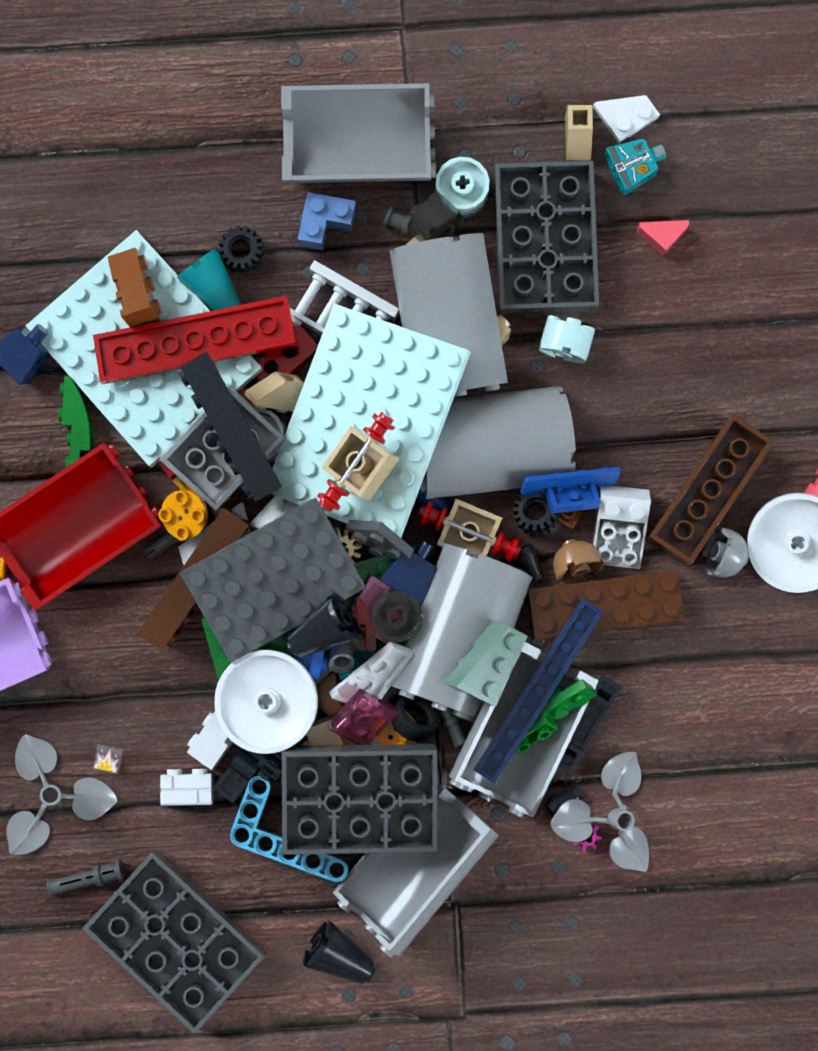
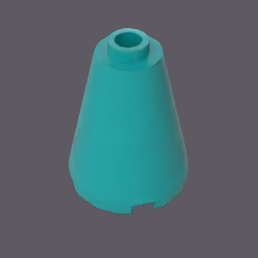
[177,249,241,310]

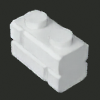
[160,769,214,806]

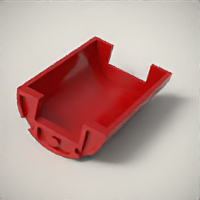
[0,443,161,611]

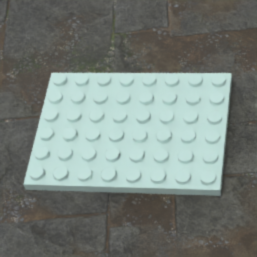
[26,230,263,468]
[271,304,471,538]

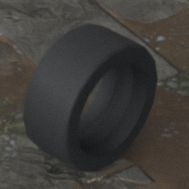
[390,695,441,742]

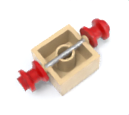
[317,411,400,512]
[417,499,522,562]

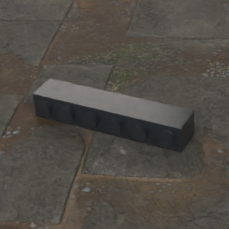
[178,351,282,502]

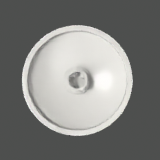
[747,493,818,593]
[214,650,318,754]

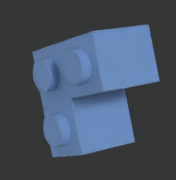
[298,192,356,251]

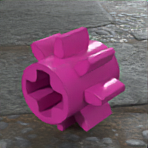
[572,825,602,852]

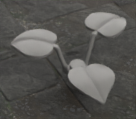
[6,734,117,855]
[551,752,649,872]

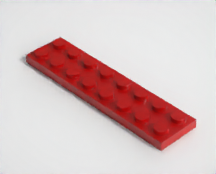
[93,296,297,385]

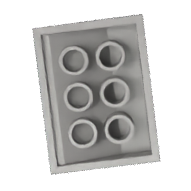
[160,383,285,511]

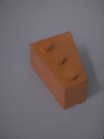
[107,247,162,327]

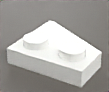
[593,95,660,144]

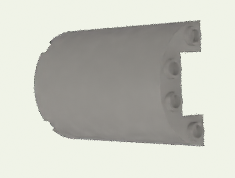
[281,83,436,183]
[389,233,508,397]
[420,386,576,499]
[392,543,532,722]
[448,642,599,818]
[332,781,499,958]

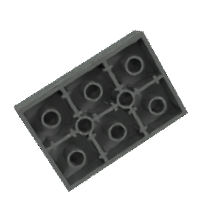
[494,161,599,315]
[180,496,366,663]
[282,744,437,855]
[82,850,267,1034]

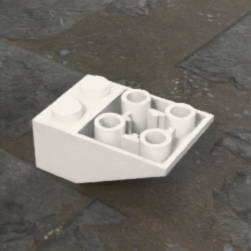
[593,486,651,569]

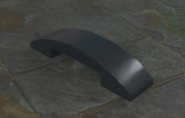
[558,674,623,773]

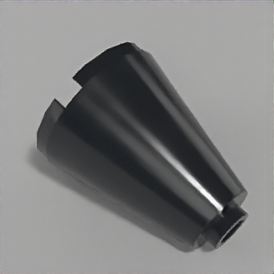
[287,593,361,657]
[302,920,376,984]

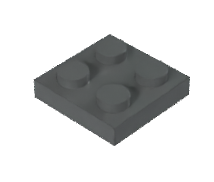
[345,520,414,559]

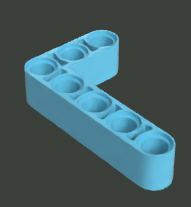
[230,775,349,882]

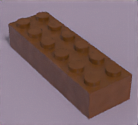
[646,414,774,567]
[137,505,251,650]
[527,570,685,640]

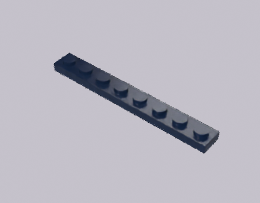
[473,598,604,784]

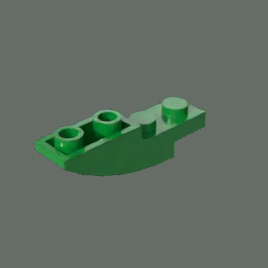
[58,376,94,468]
[515,679,597,754]

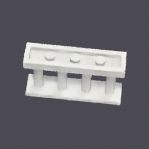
[290,260,399,336]

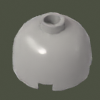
[702,527,749,578]

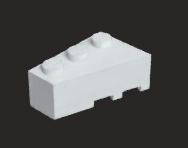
[187,712,233,770]

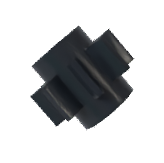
[256,752,282,781]

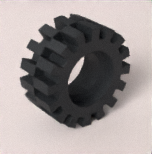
[218,225,264,273]
[513,493,560,537]

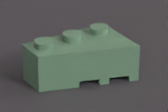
[441,622,527,707]

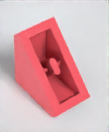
[637,220,689,256]

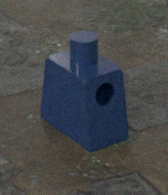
[0,324,49,385]
[377,540,436,605]

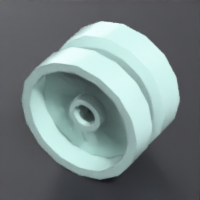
[435,157,490,218]

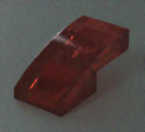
[354,598,376,654]

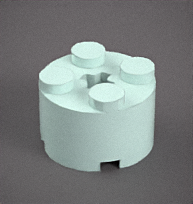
[539,315,595,363]

